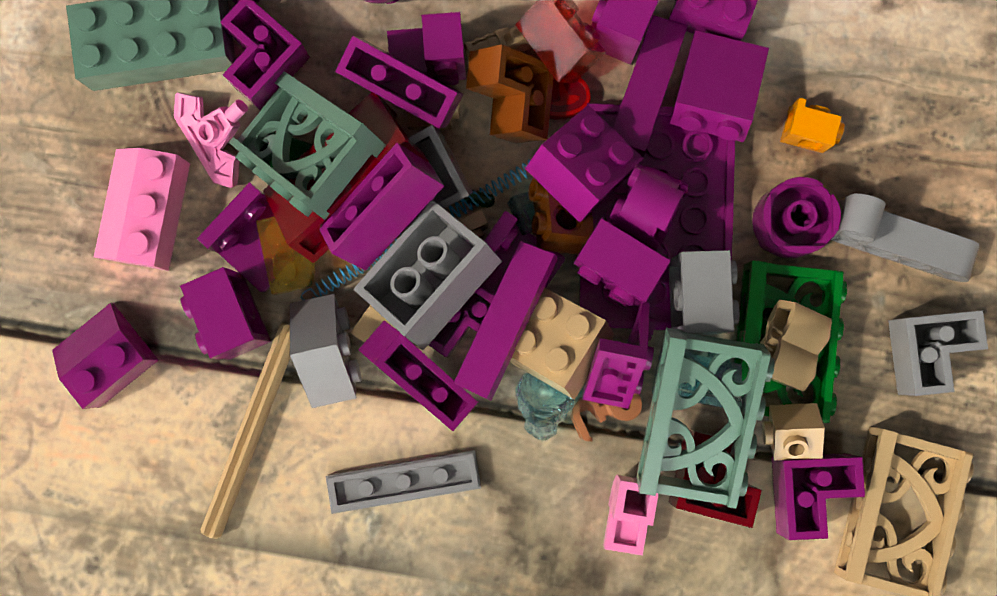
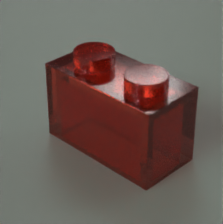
[515,0,606,83]

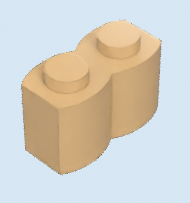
[760,300,832,392]

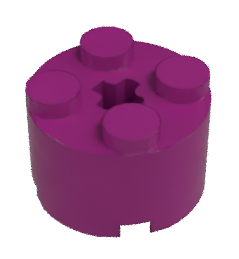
[610,164,690,252]
[752,177,841,259]

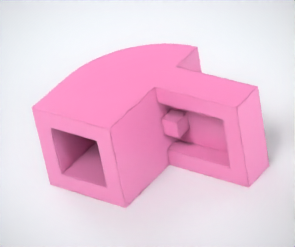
[603,475,658,556]

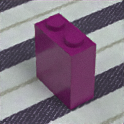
[670,30,769,142]

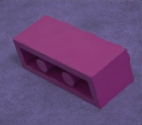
[335,36,464,128]
[319,142,444,271]
[358,321,478,431]

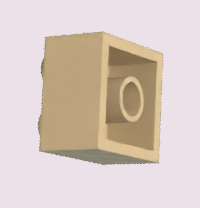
[510,287,614,400]

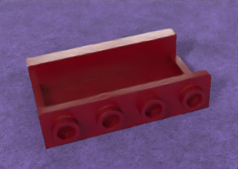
[263,92,429,263]

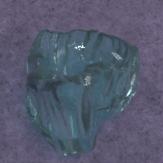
[515,373,575,441]

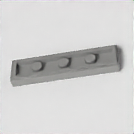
[326,450,481,514]

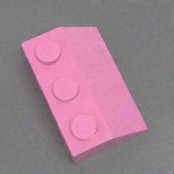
[94,148,190,271]

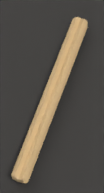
[200,323,291,539]

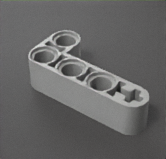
[831,193,980,282]

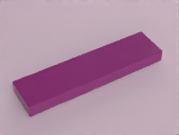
[613,15,688,157]
[454,241,558,401]

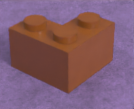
[466,44,555,144]

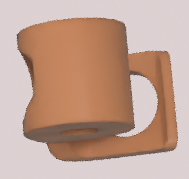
[569,394,642,442]

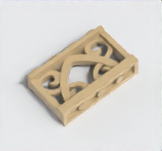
[834,427,974,596]

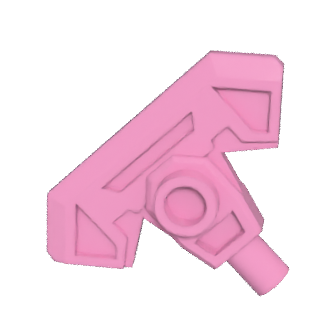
[174,92,248,188]

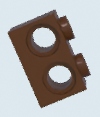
[529,178,594,254]

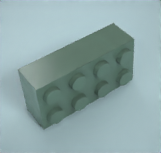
[66,0,236,91]

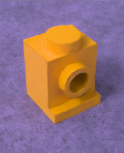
[780,98,845,153]

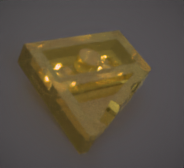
[256,217,316,295]

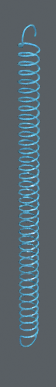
[301,159,530,300]

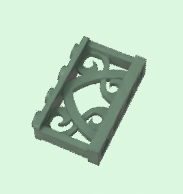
[228,71,386,220]
[636,327,774,509]

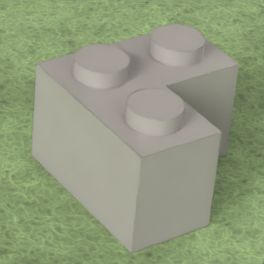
[290,294,361,408]
[888,310,988,396]

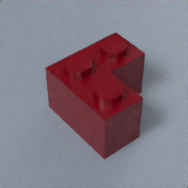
[668,430,762,528]

